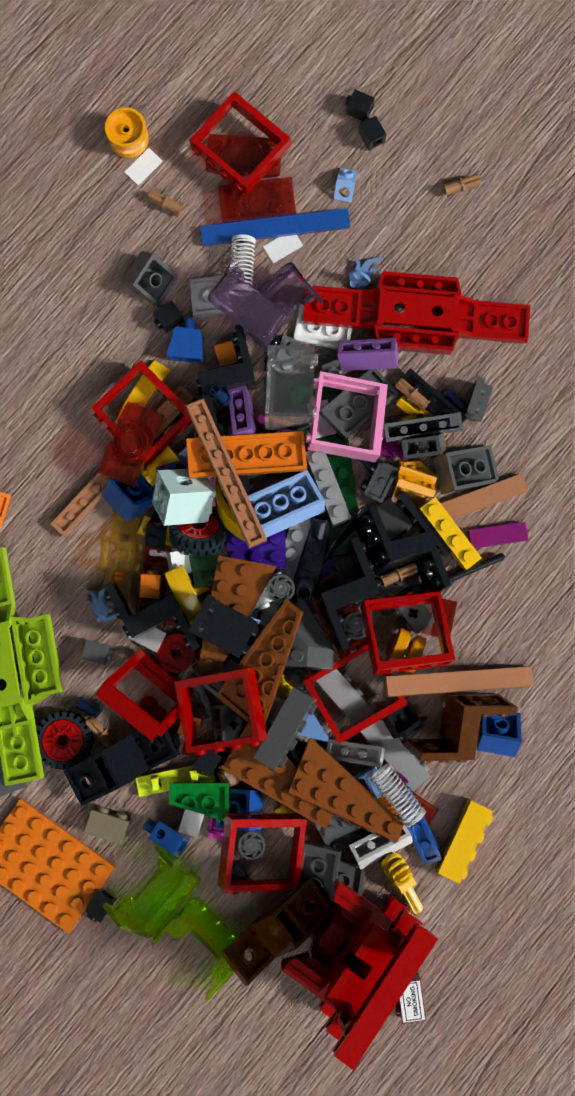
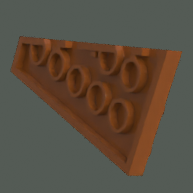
[197,555,277,675]
[216,600,303,725]
[222,723,333,829]
[287,738,404,843]

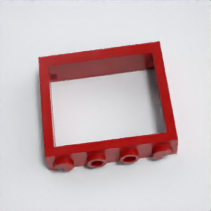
[189,91,291,195]
[91,360,191,465]
[360,590,456,675]
[303,640,408,744]
[95,649,194,741]
[174,667,267,756]
[217,813,307,894]

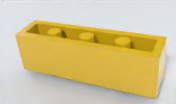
[417,497,482,570]
[435,798,493,884]

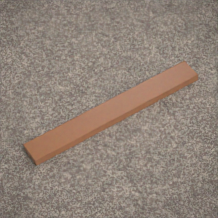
[185,398,267,549]
[396,473,528,540]
[384,667,534,697]

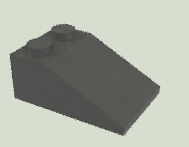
[433,445,500,495]

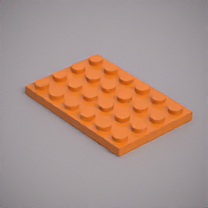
[0,798,116,934]

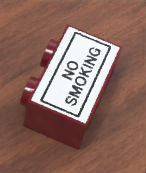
[395,974,426,1024]

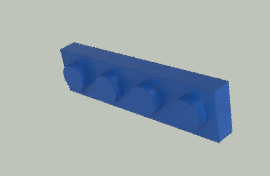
[391,787,443,865]

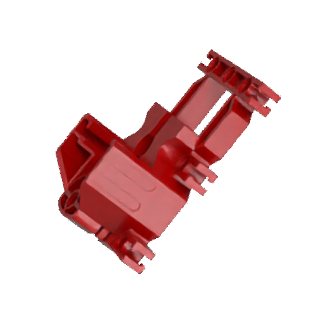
[280,879,438,1071]

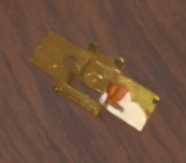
[96,511,143,604]

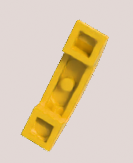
[115,360,171,433]
[215,480,245,542]
[165,565,202,639]

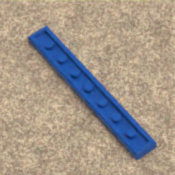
[200,208,350,246]

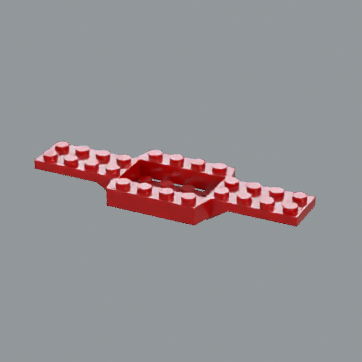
[303,271,530,355]

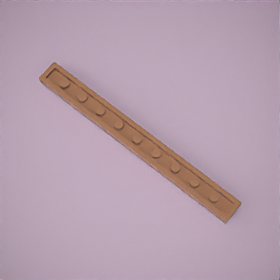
[51,385,195,538]

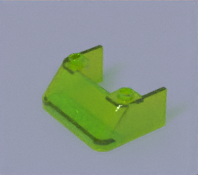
[103,844,201,938]
[150,897,247,1002]

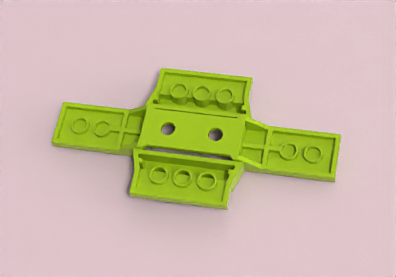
[0,547,64,786]

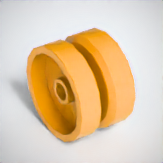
[105,107,149,158]
[386,628,427,675]

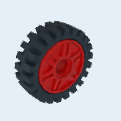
[169,509,227,557]
[36,711,94,770]

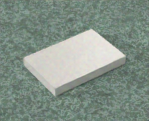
[293,304,352,350]

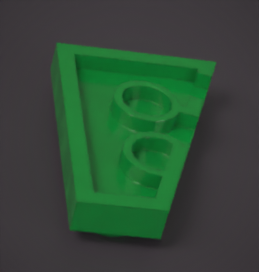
[169,782,229,822]

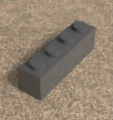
[254,687,318,770]

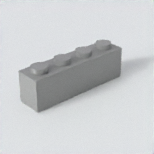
[306,450,351,527]

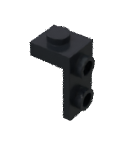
[145,511,169,549]

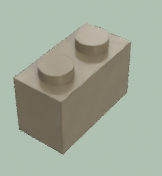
[84,806,131,845]

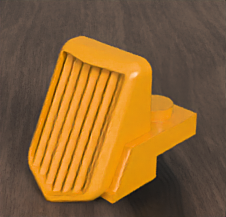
[391,460,437,507]

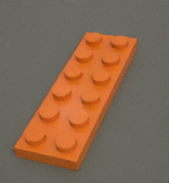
[186,431,307,479]

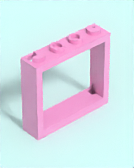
[305,371,388,462]

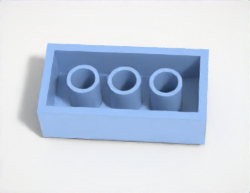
[248,470,325,538]

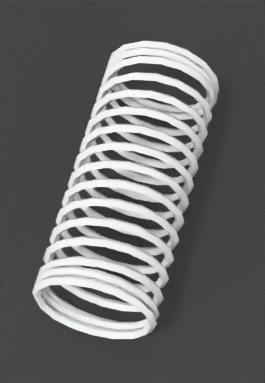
[228,234,256,297]
[370,763,426,827]

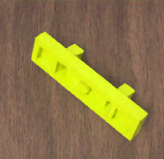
[136,765,216,797]

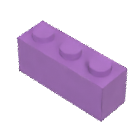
[337,338,399,371]
[228,385,256,435]

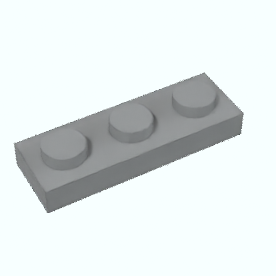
[326,739,385,768]

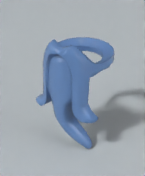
[349,257,382,290]
[86,589,117,622]

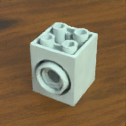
[152,469,216,526]

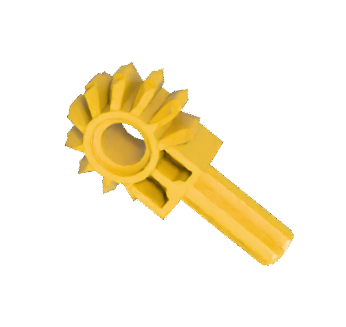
[381,852,423,914]

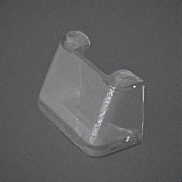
[265,345,318,430]

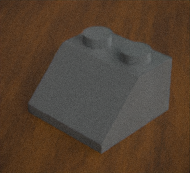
[122,251,178,307]

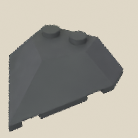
[285,596,334,670]

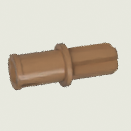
[443,174,481,196]
[147,189,184,216]
[396,378,430,411]
[379,563,418,587]
[85,716,117,748]

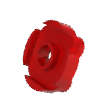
[157,634,196,672]

